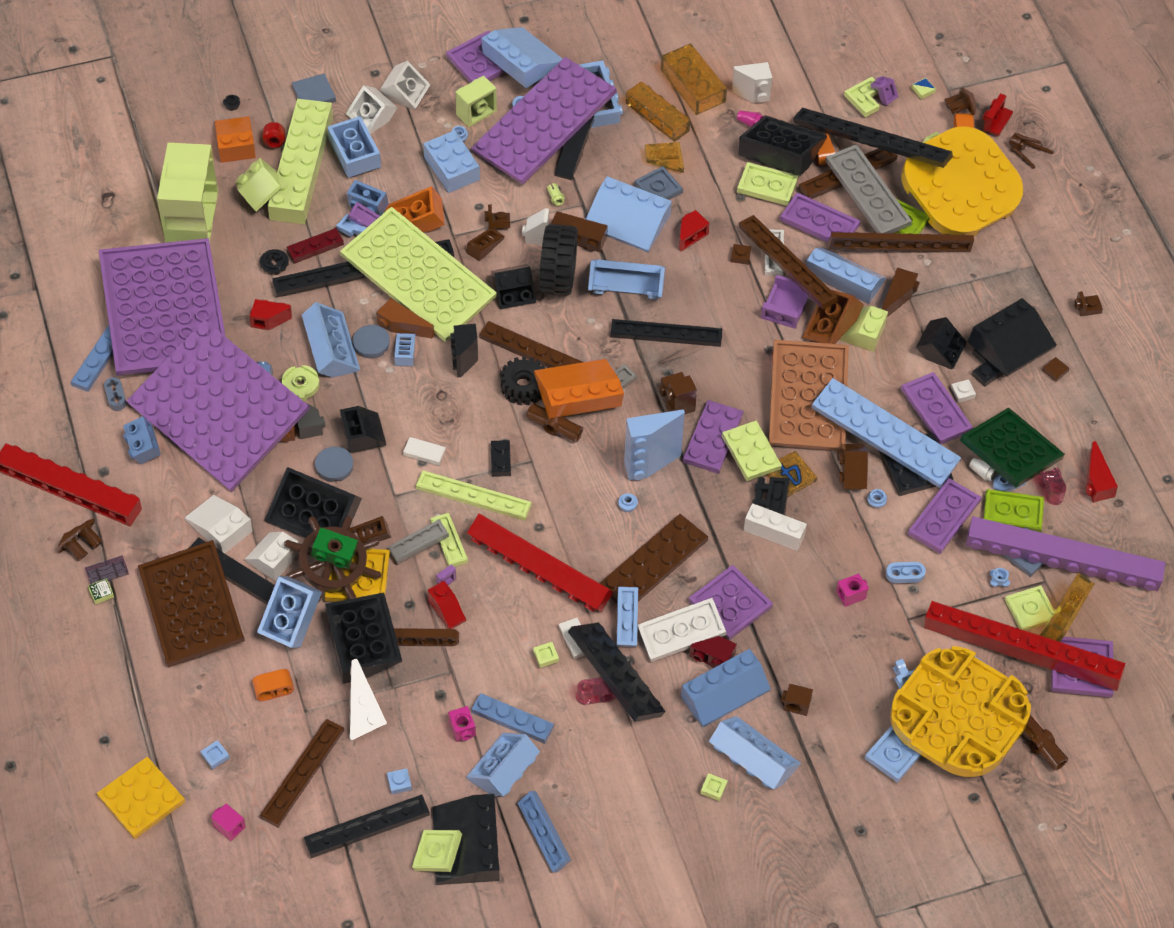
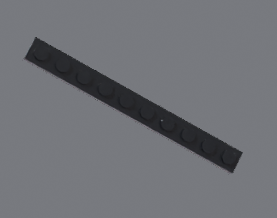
[793,107,953,168]
[272,239,454,297]

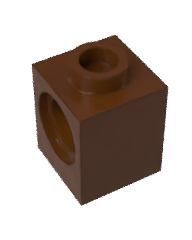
[781,683,813,716]

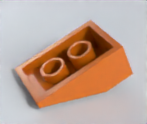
[215,116,256,163]
[385,186,445,232]

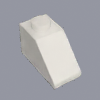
[522,208,549,245]

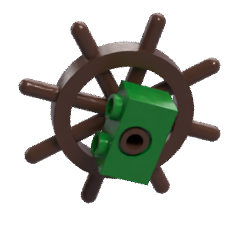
[284,516,381,603]

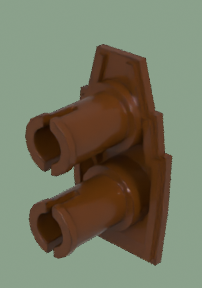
[944,87,977,115]
[57,518,103,561]

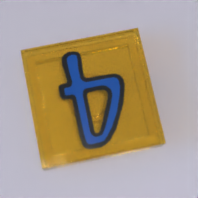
[766,451,818,497]

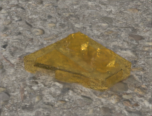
[645,142,684,173]

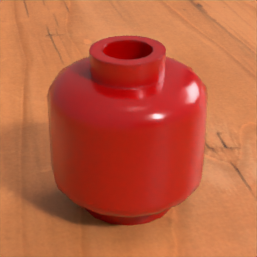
[262,122,285,148]

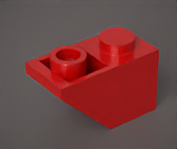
[249,299,292,330]

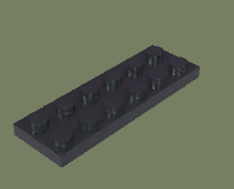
[568,622,666,722]

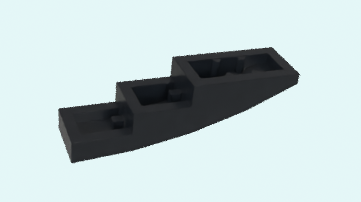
[555,115,594,180]

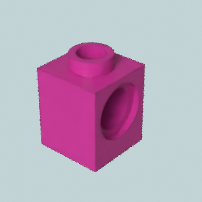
[836,573,869,607]
[448,706,476,742]

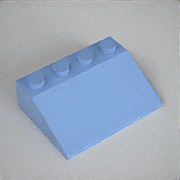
[481,27,563,88]
[586,176,672,252]
[624,410,685,480]

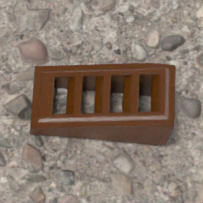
[466,229,505,261]
[349,516,391,543]

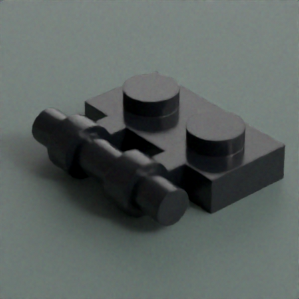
[752,477,790,515]

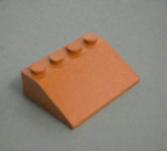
[534,359,624,419]

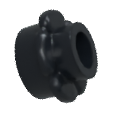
[223,95,240,111]

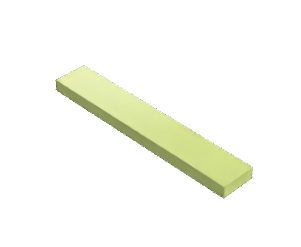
[416,470,532,521]

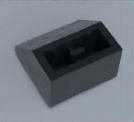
[491,264,536,309]
[916,317,967,369]
[450,324,478,378]
[340,406,386,453]

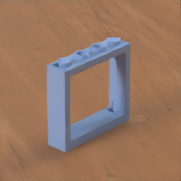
[580,60,623,128]

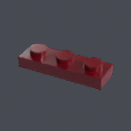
[286,228,344,264]

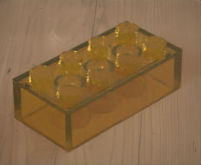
[660,43,727,115]

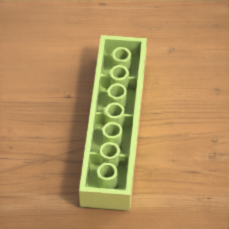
[268,99,333,224]

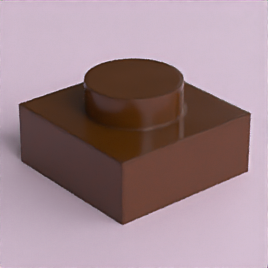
[731,244,751,265]

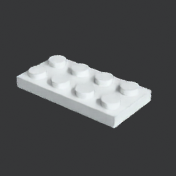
[638,598,727,662]

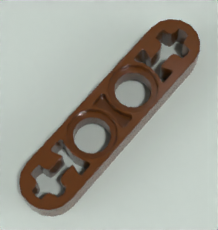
[394,628,459,646]

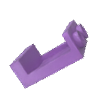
[761,275,809,329]

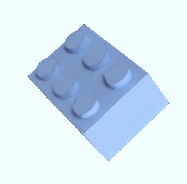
[328,116,381,178]
[423,130,480,193]
[257,576,322,648]

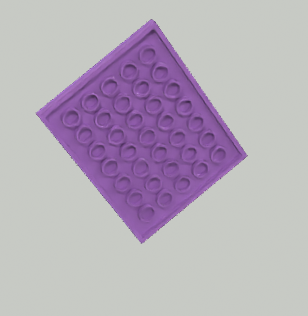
[99,238,226,376]
[127,320,310,492]

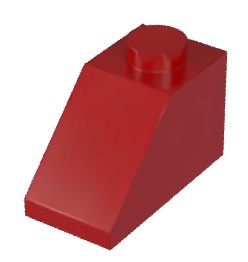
[679,210,710,252]
[427,581,466,629]

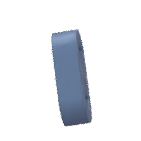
[104,377,126,411]

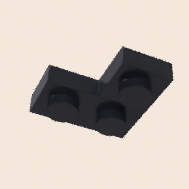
[972,349,1003,387]

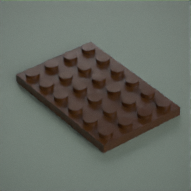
[138,540,245,667]

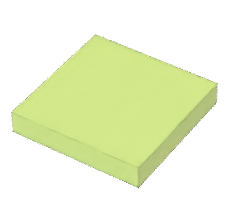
[1004,585,1058,631]
[412,830,462,872]

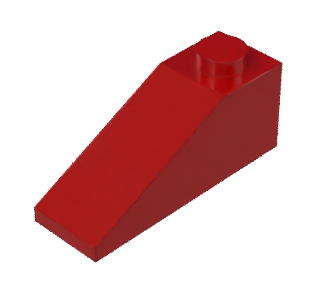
[1085,441,1118,503]

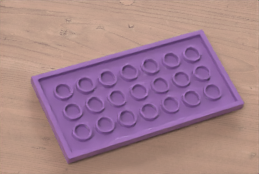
[471,57,617,185]

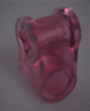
[1038,467,1066,505]
[576,677,616,705]

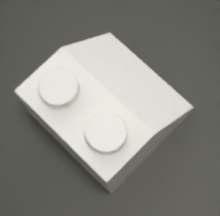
[380,61,430,109]
[732,62,772,103]
[346,85,398,134]
[244,532,299,581]

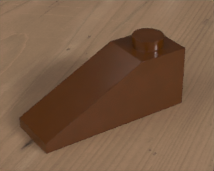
[882,267,920,317]

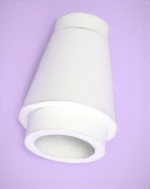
[969,458,998,482]

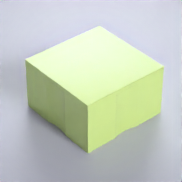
[157,143,219,243]

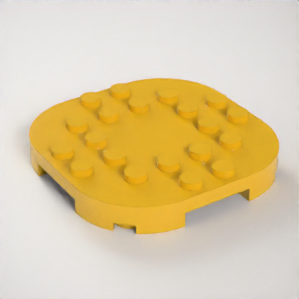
[901,127,1023,236]
[890,646,1031,777]

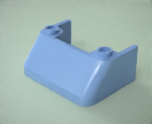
[588,259,666,299]

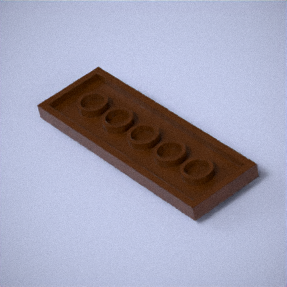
[600,514,708,603]

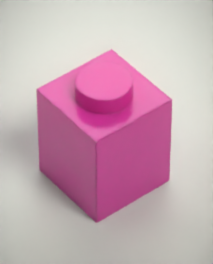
[211,803,246,841]

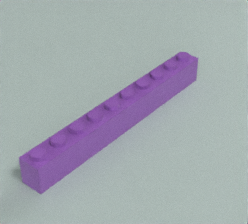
[965,516,1165,591]

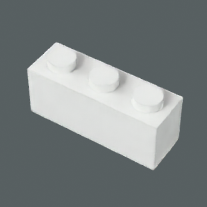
[744,503,807,551]

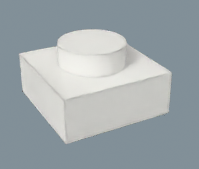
[951,380,976,403]

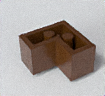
[659,372,697,415]
[837,444,868,489]

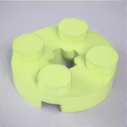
[282,365,320,401]

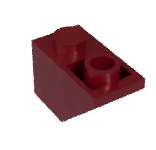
[689,636,737,668]

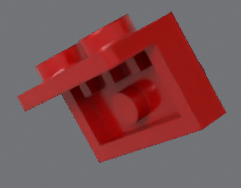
[983,93,1013,136]

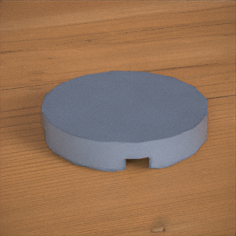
[353,325,390,358]
[315,447,353,482]

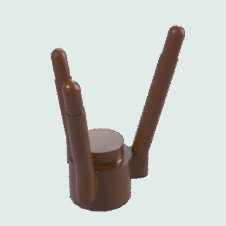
[1009,133,1054,168]

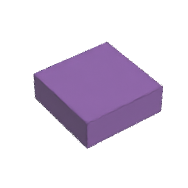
[436,564,456,585]

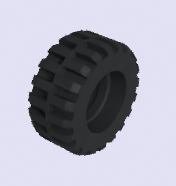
[539,224,578,296]

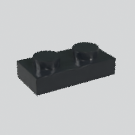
[491,440,511,477]

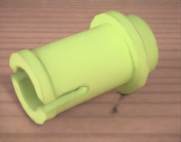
[547,183,565,206]

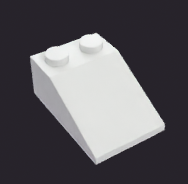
[184,495,253,553]

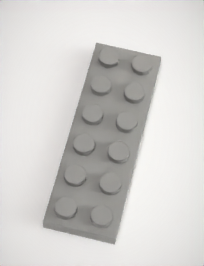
[825,144,912,233]

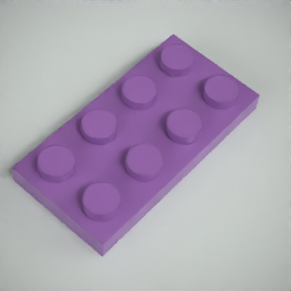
[780,193,861,250]
[901,372,973,445]
[683,400,744,474]
[908,478,982,554]

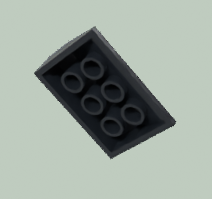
[738,115,827,176]
[967,298,1057,377]
[264,467,362,538]
[325,592,402,684]
[432,794,500,885]

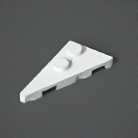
[349,659,387,741]

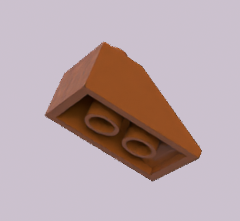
[802,290,864,344]

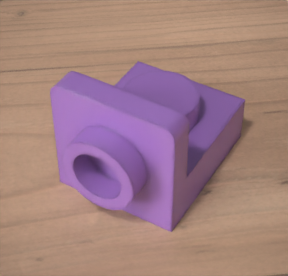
[870,76,899,106]

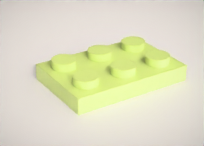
[737,162,798,206]
[722,421,782,481]

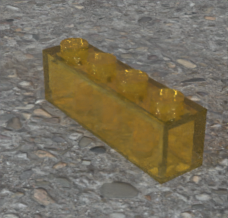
[626,81,690,142]
[1040,573,1095,642]

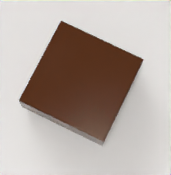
[1042,357,1069,382]

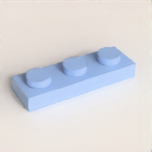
[616,587,638,647]

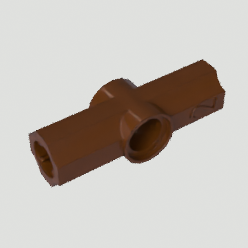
[526,404,583,442]
[1022,715,1068,770]

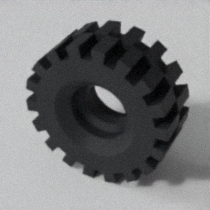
[500,356,545,405]

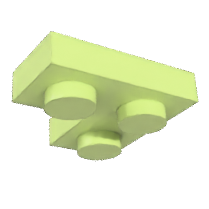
[844,77,880,117]

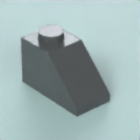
[297,402,325,439]

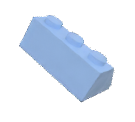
[466,733,540,797]

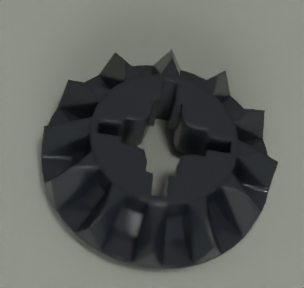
[260,249,289,275]

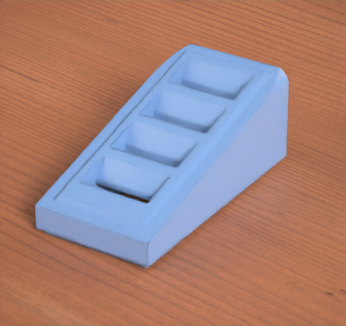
[394,333,416,366]

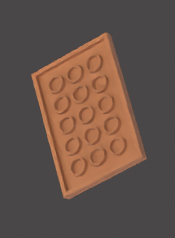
[769,339,849,451]

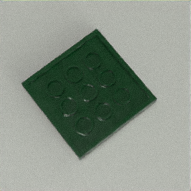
[960,407,1065,488]

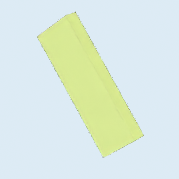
[430,513,468,567]

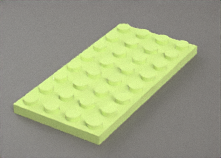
[340,207,497,343]

